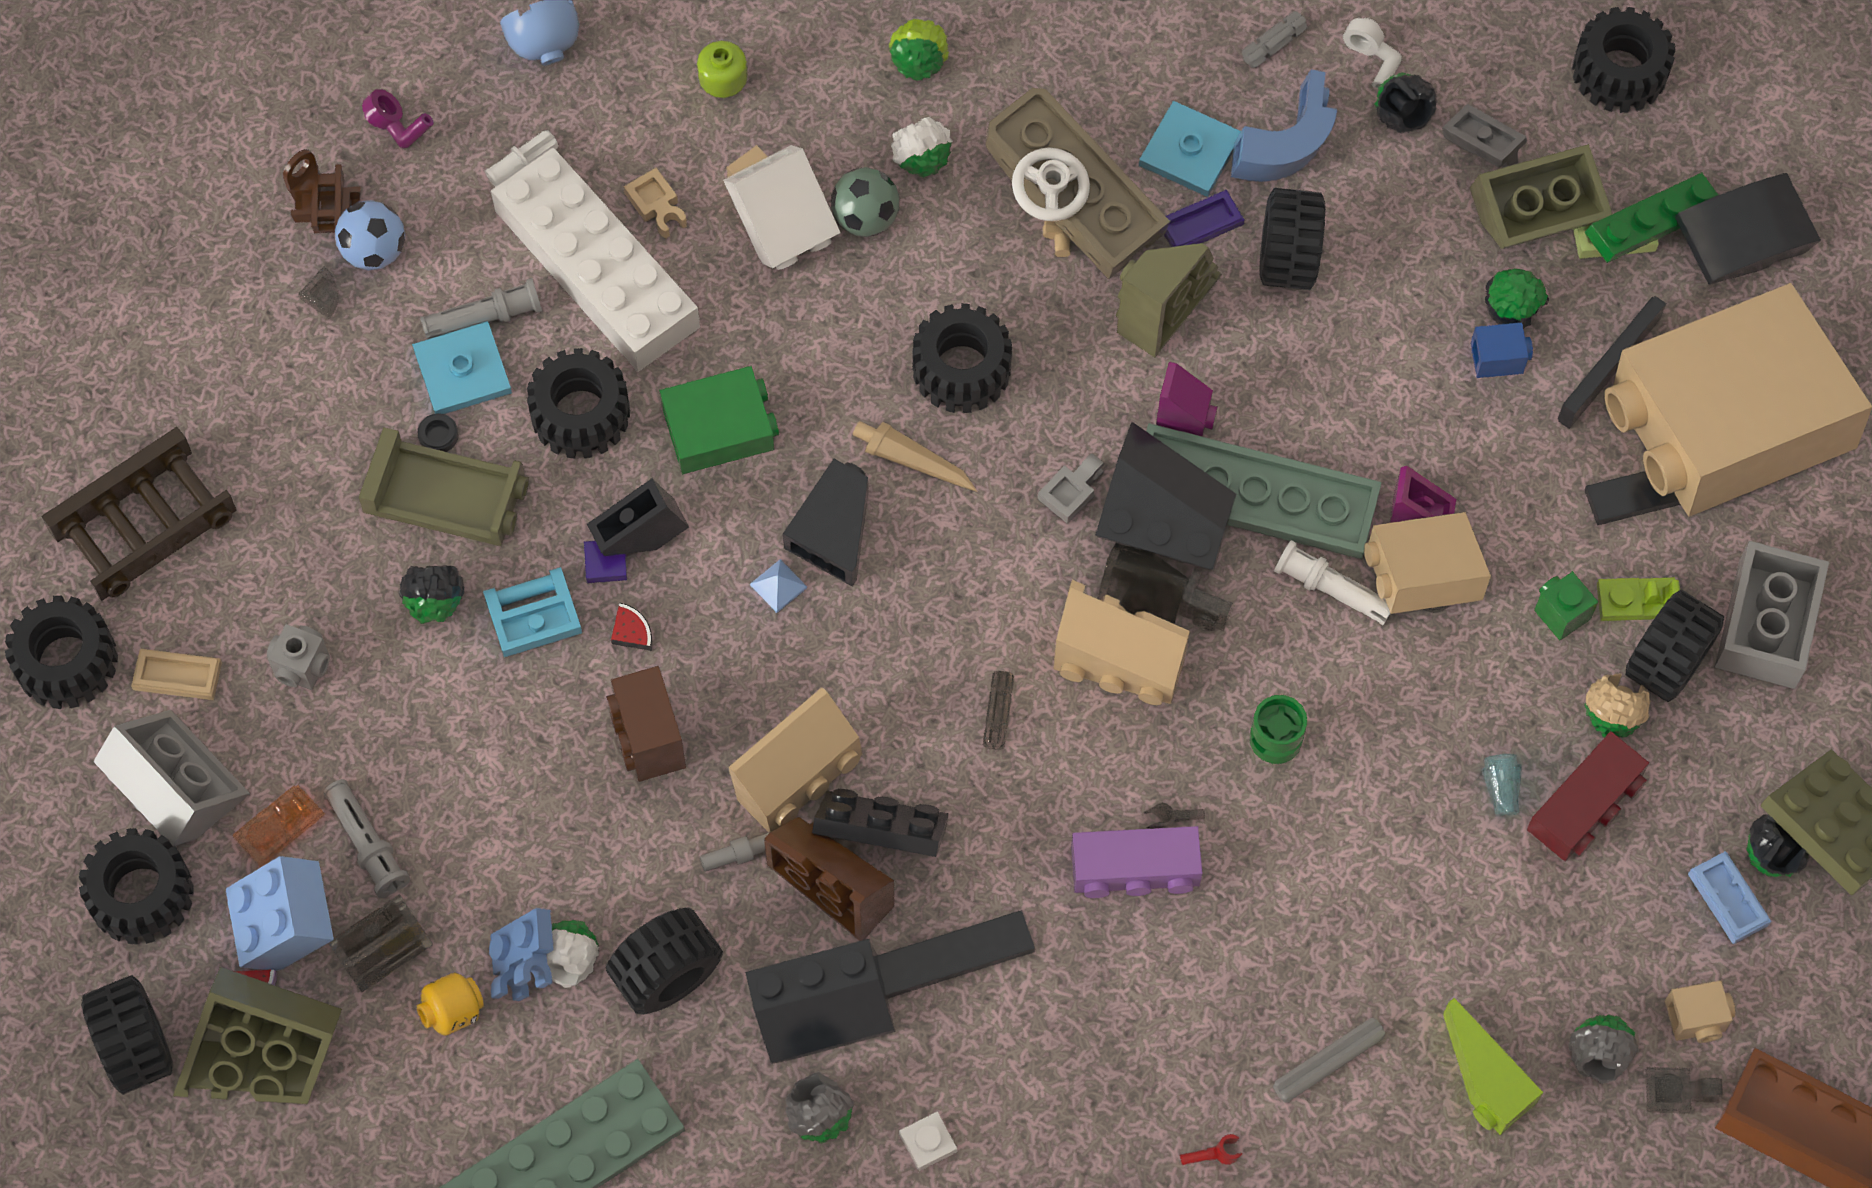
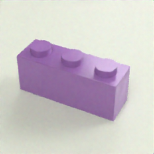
[1071,826,1202,898]

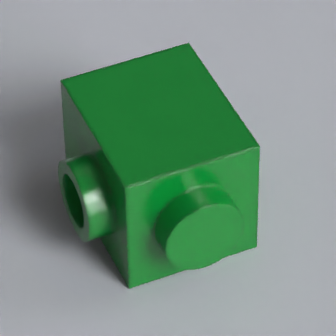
[1534,571,1598,641]

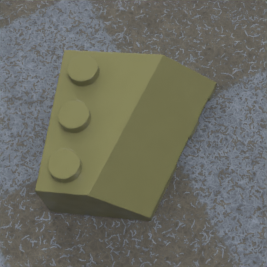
[1116,243,1222,358]
[173,967,342,1104]

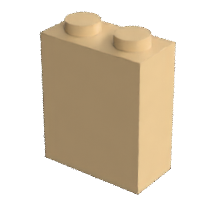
[1364,512,1491,614]

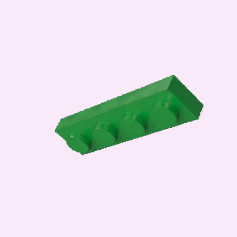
[1585,172,1719,263]

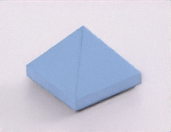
[750,559,807,613]

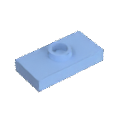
[1688,851,1771,945]

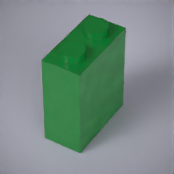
[659,366,779,475]

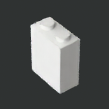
[723,145,841,270]

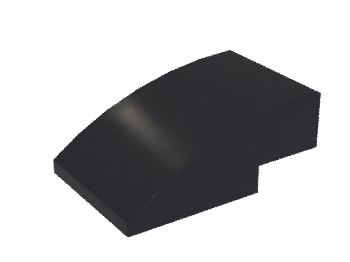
[1674,173,1821,285]

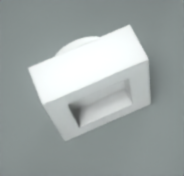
[899,1112,957,1171]

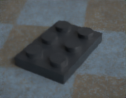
[812,789,949,857]

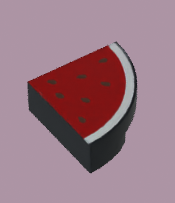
[611,603,653,651]

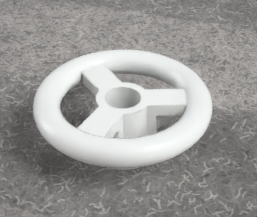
[1012,148,1090,221]

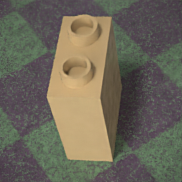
[1605,283,1872,517]

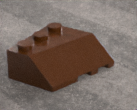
[764,817,895,941]

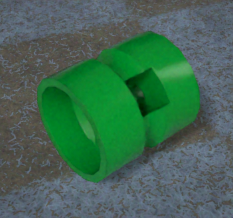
[1249,695,1308,764]

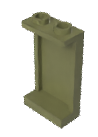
[358,427,529,546]

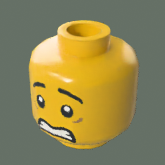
[417,973,484,1036]

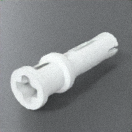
[1274,540,1390,625]

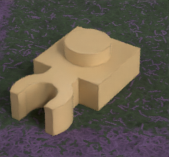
[624,168,687,238]

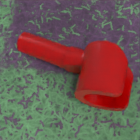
[1180,1134,1242,1165]

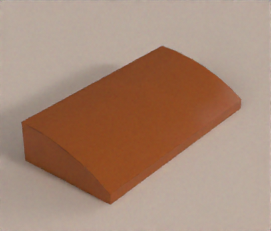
[1715,1048,1872,1188]

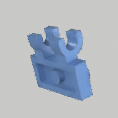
[489,908,554,1001]

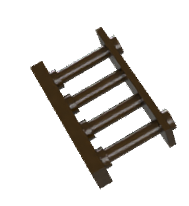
[41,427,237,601]

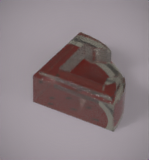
[298,266,339,319]

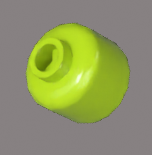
[697,40,748,98]

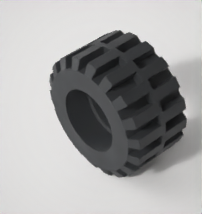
[1572,7,1676,113]
[1259,188,1326,290]
[912,303,1012,413]
[527,348,630,459]
[1625,589,1724,702]
[5,595,118,709]
[79,828,194,944]
[606,907,723,1015]
[81,975,173,1095]

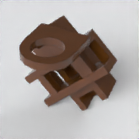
[283,149,360,234]

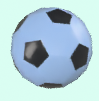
[335,200,405,271]

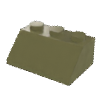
[1469,144,1613,249]

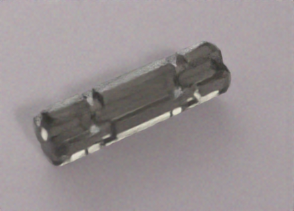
[983,670,1014,750]

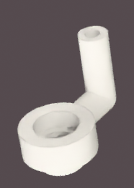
[1343,18,1402,89]

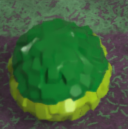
[889,19,949,81]

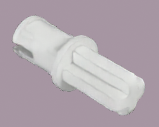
[484,131,558,187]

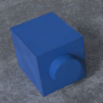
[1470,323,1533,378]

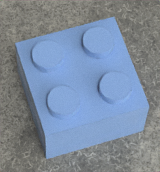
[226,856,334,971]

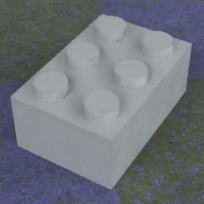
[1715,541,1829,689]

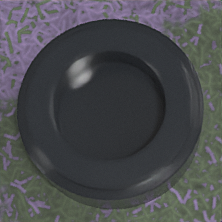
[417,414,458,452]

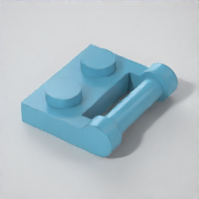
[483,567,582,657]

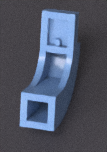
[1231,69,1337,181]

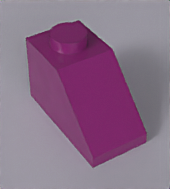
[1156,362,1218,437]

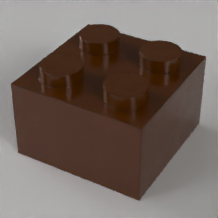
[606,666,686,782]

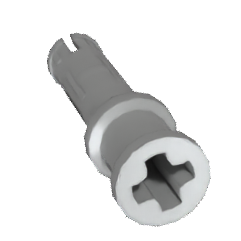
[420,278,542,340]
[323,779,410,898]

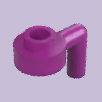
[362,89,434,148]

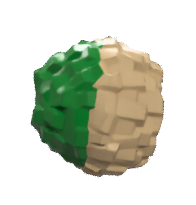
[1585,674,1651,738]

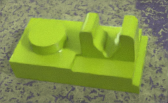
[1596,577,1680,621]

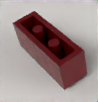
[1527,731,1650,862]

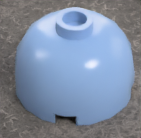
[500,0,579,65]

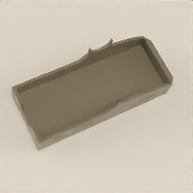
[985,88,1170,279]

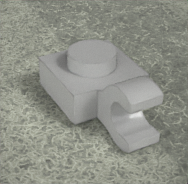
[1038,453,1104,524]

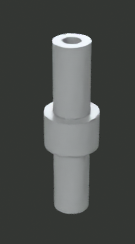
[700,832,770,872]

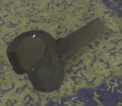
[1144,802,1205,829]

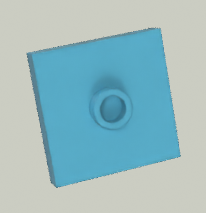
[1139,101,1241,197]
[412,321,512,414]

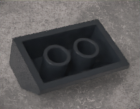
[745,939,895,1064]

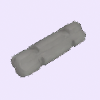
[1242,11,1307,68]

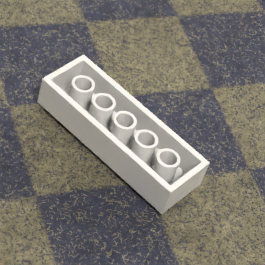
[491,147,700,372]

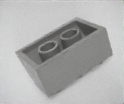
[94,710,250,846]

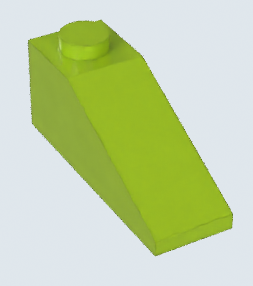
[1443,998,1543,1135]

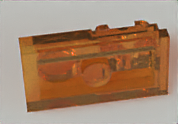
[232,785,325,868]

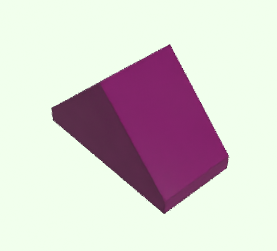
[1390,466,1456,523]

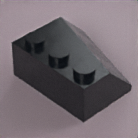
[1095,422,1237,572]

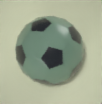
[831,167,900,237]

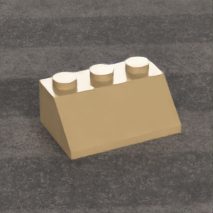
[729,687,862,832]

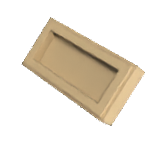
[131,649,222,700]

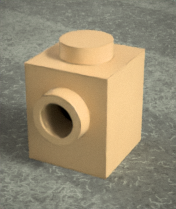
[1665,980,1735,1043]

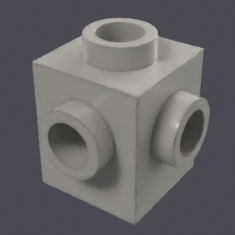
[267,624,330,690]

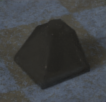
[1097,543,1188,624]

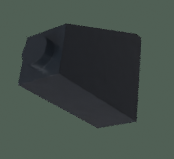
[783,459,869,587]

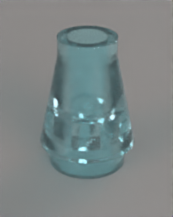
[1481,754,1522,817]

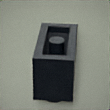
[587,478,689,556]

